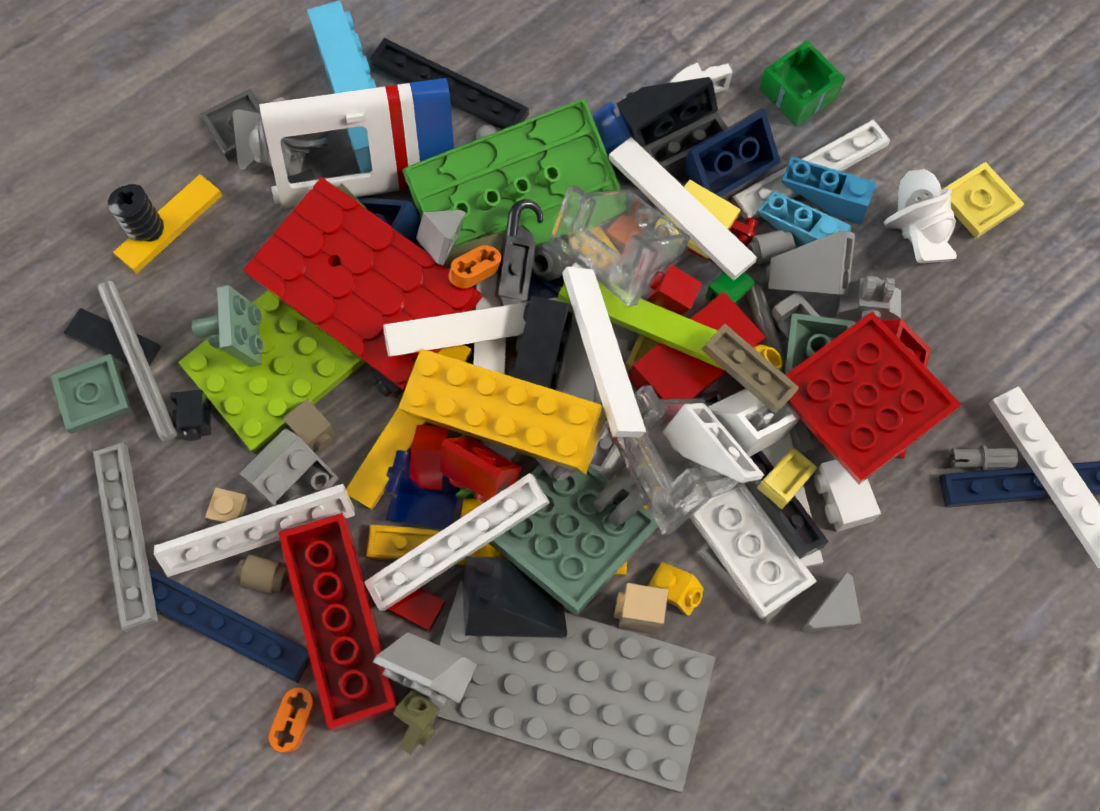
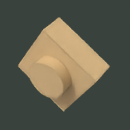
[205,487,249,524]

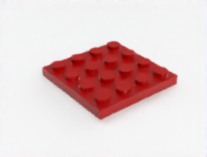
[785,311,962,485]

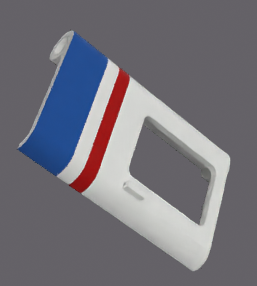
[259,78,454,209]

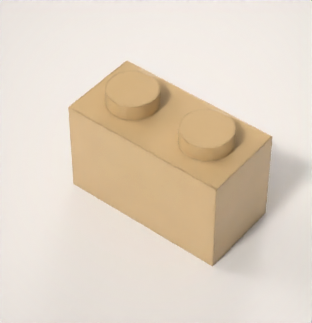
[614,583,668,635]

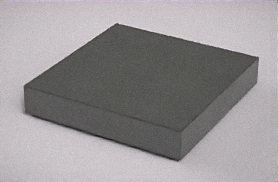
[200,89,261,161]

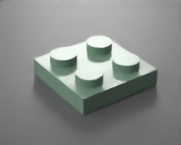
[50,354,131,434]

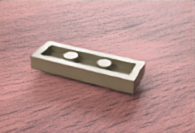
[701,323,799,414]

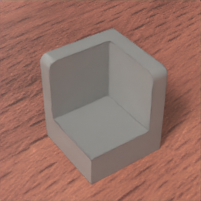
[771,291,819,342]

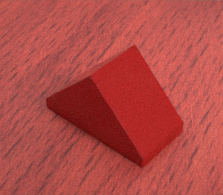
[410,424,449,491]

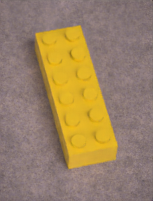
[398,348,606,475]

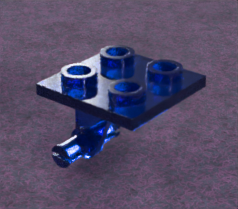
[384,450,461,532]

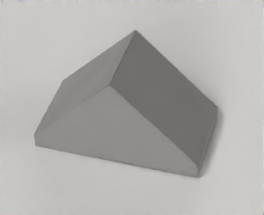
[416,210,466,265]
[802,573,861,633]

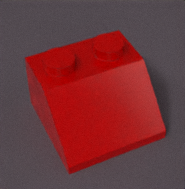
[440,436,522,503]

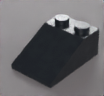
[616,77,718,147]
[462,556,567,638]

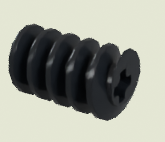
[107,184,164,242]

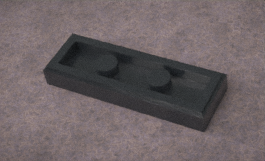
[64,308,161,366]

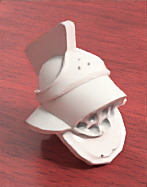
[883,169,957,263]

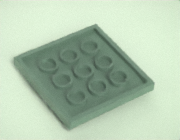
[489,465,661,616]

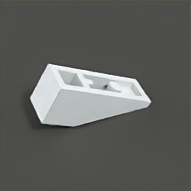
[663,403,764,483]

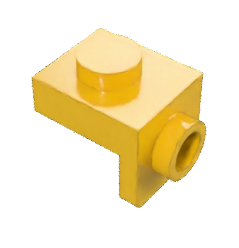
[648,562,704,616]

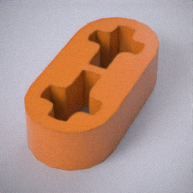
[448,245,501,288]
[268,687,316,754]

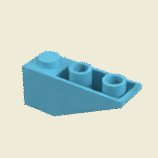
[757,191,851,247]

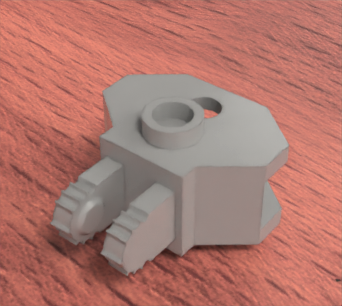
[837,276,901,323]

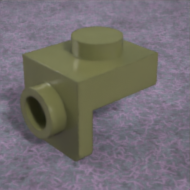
[394,690,441,755]

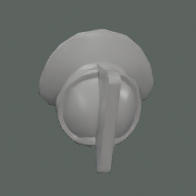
[233,97,328,176]

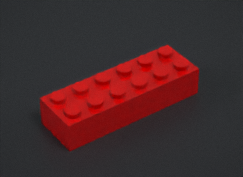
[278,513,399,733]

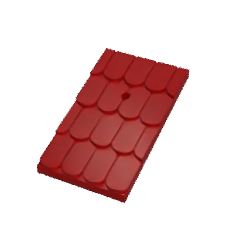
[243,177,483,391]

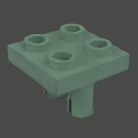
[192,285,264,367]

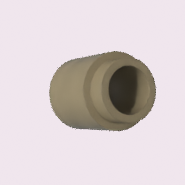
[236,555,288,594]

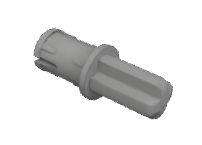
[950,445,1018,471]

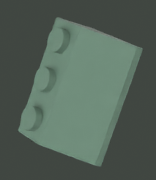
[784,313,855,375]

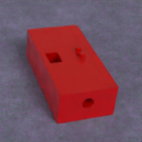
[628,292,765,423]

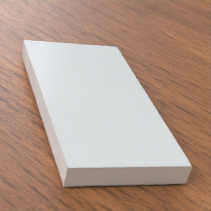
[685,479,817,619]

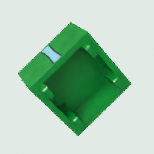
[759,40,845,127]

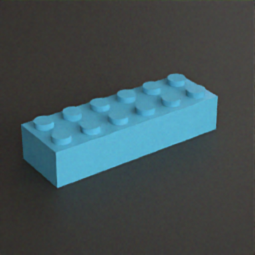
[307,1,376,173]

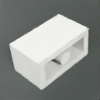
[814,460,881,532]

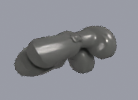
[592,442,682,527]

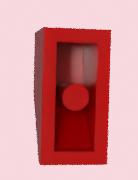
[647,264,703,315]

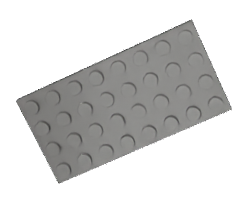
[423,581,716,793]

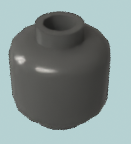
[532,239,574,281]

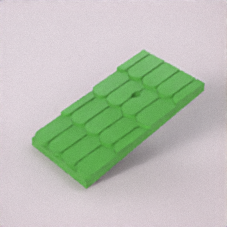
[402,98,629,248]

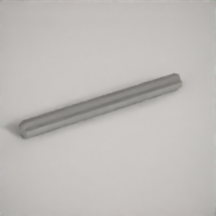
[98,281,177,442]
[746,284,813,455]

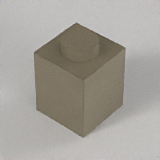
[283,398,337,453]

